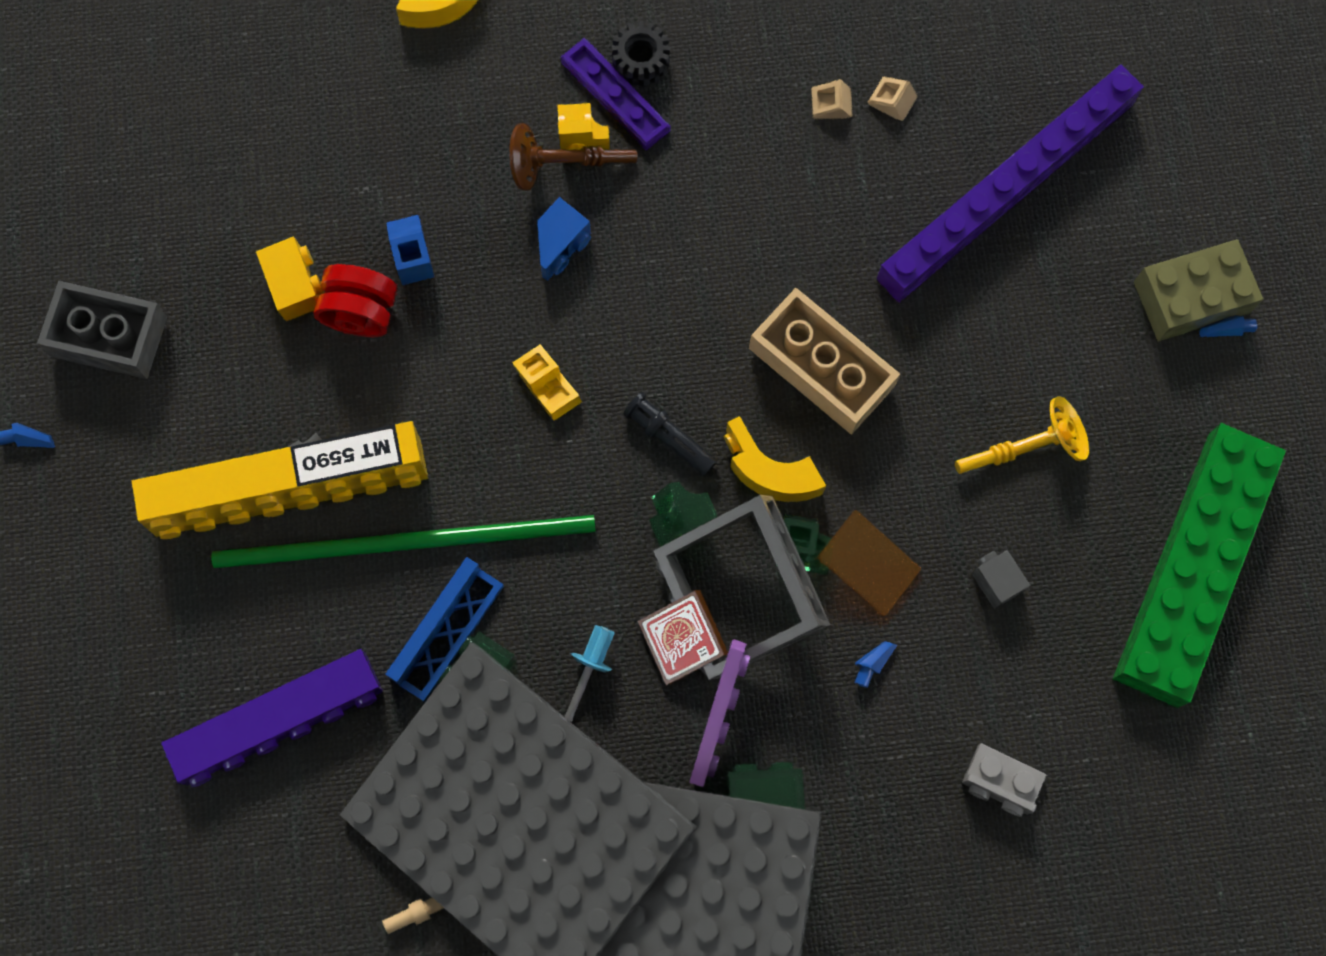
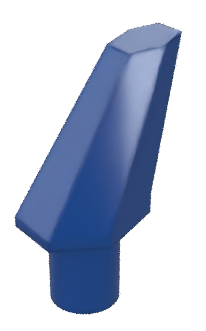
[1199,315,1257,337]
[0,423,55,448]
[855,642,897,688]

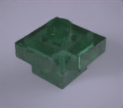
[649,482,718,547]
[776,514,833,575]

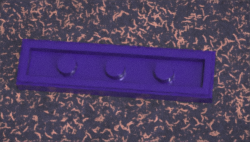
[561,38,671,151]

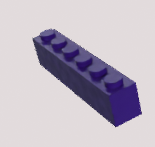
[161,649,383,787]

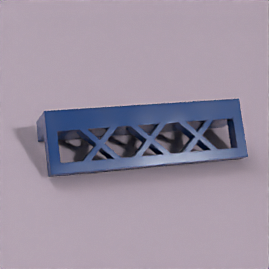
[385,557,504,702]

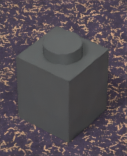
[972,550,1031,609]

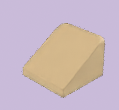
[868,77,917,121]
[812,79,852,119]

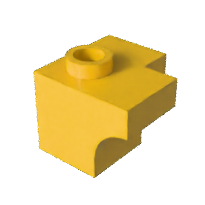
[557,103,610,150]

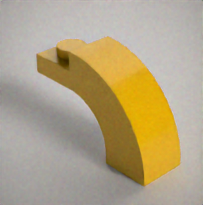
[396,0,478,28]
[724,416,826,502]

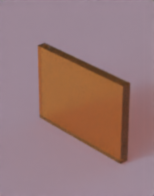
[817,510,921,616]

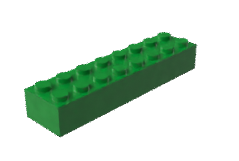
[1113,423,1286,708]

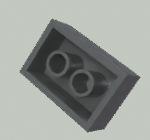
[37,281,167,379]

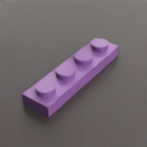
[689,639,750,787]

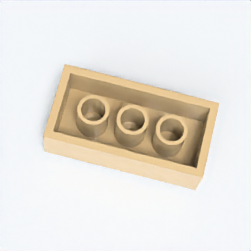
[749,288,900,435]

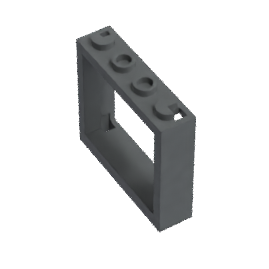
[654,495,831,680]

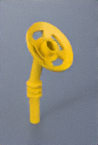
[955,396,1089,474]

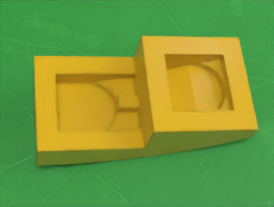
[513,345,582,421]

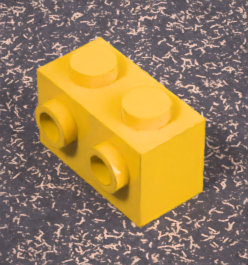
[256,237,325,321]

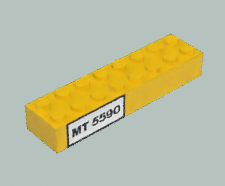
[132,421,428,539]

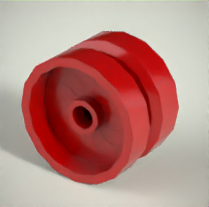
[313,264,398,337]

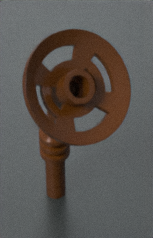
[509,123,638,191]

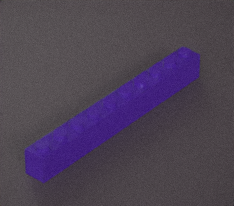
[876,64,1144,303]

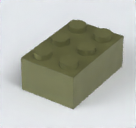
[1134,239,1264,342]

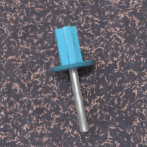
[565,625,615,722]

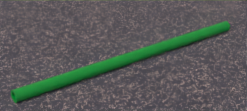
[212,515,596,568]

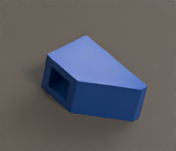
[537,197,591,281]
[386,215,435,285]

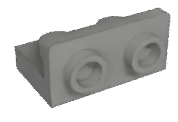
[962,743,1047,817]

